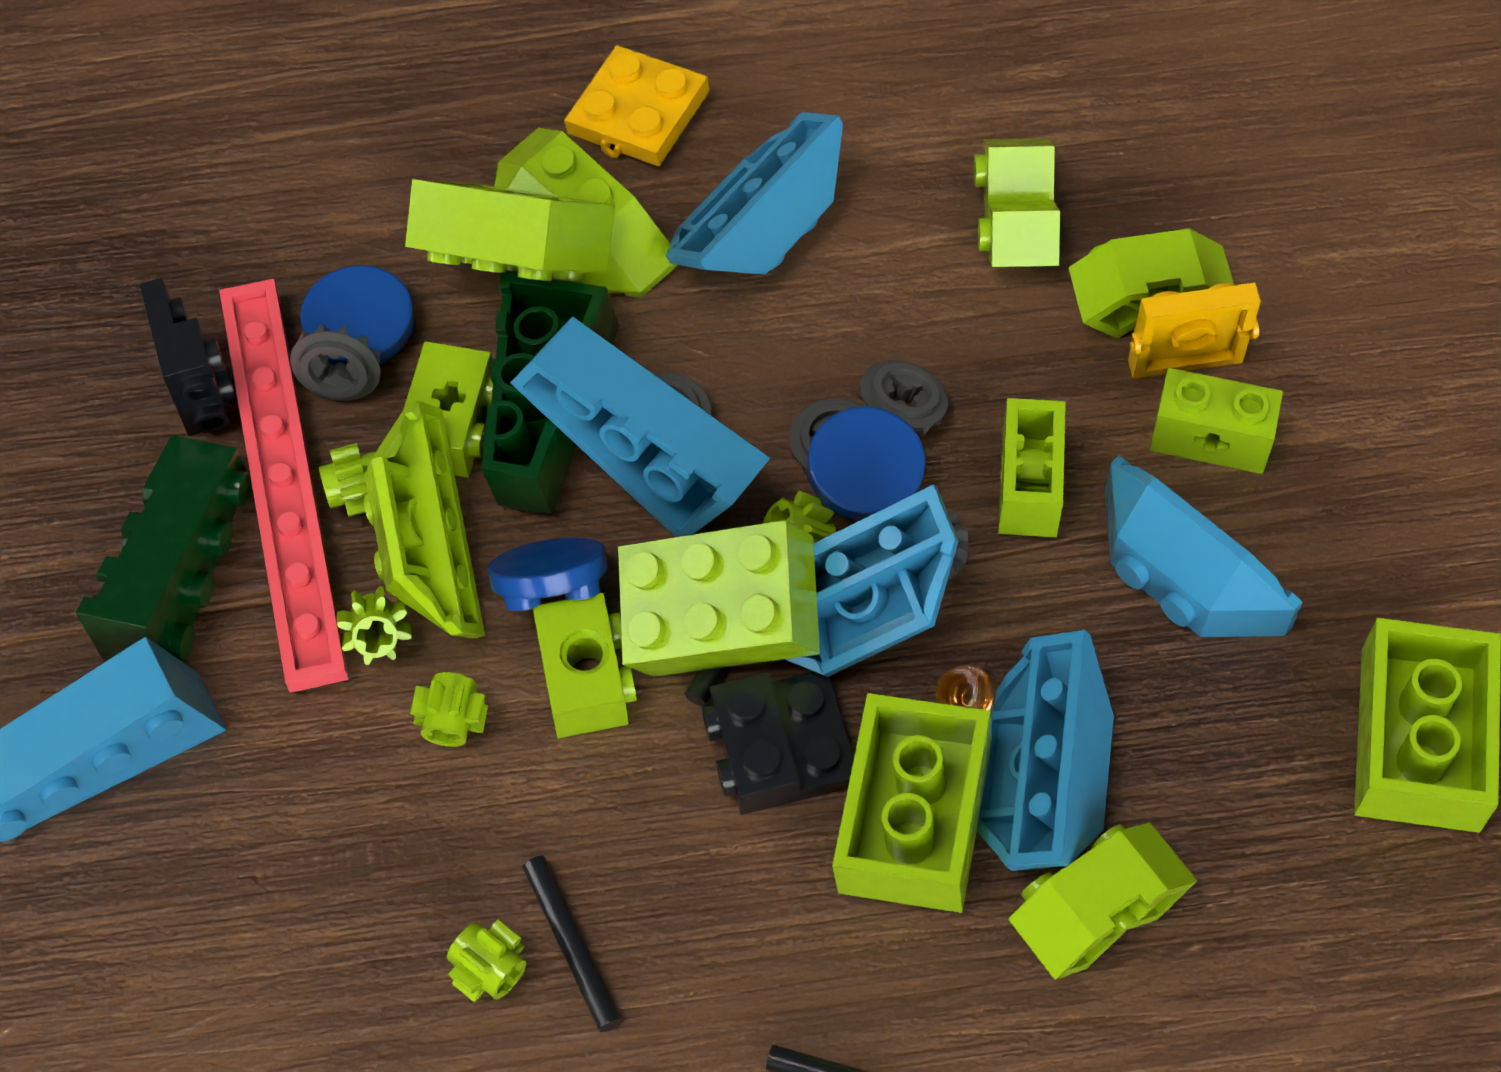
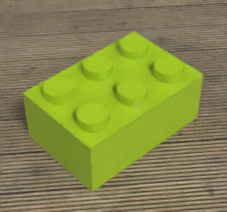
[405,179,615,282]
[618,520,820,677]
[1354,618,1501,833]
[832,693,992,913]

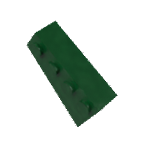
[482,272,619,515]
[75,435,251,662]

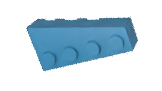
[510,316,770,537]
[0,636,227,842]

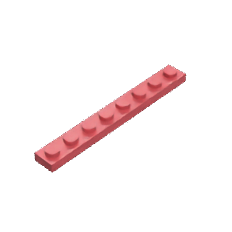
[219,279,349,693]

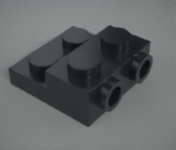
[140,278,237,436]
[701,672,854,815]

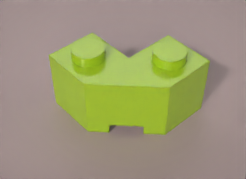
[973,138,1060,267]
[1068,228,1234,339]
[1008,822,1197,980]

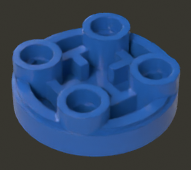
[301,265,417,365]
[806,406,925,523]
[487,537,608,611]

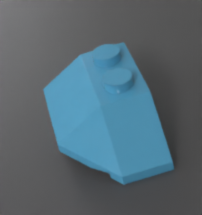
[665,112,843,275]
[1104,455,1303,637]
[785,485,959,677]
[977,630,1114,871]

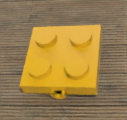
[564,45,710,167]
[1128,282,1261,379]

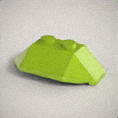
[494,127,678,298]
[364,401,485,639]

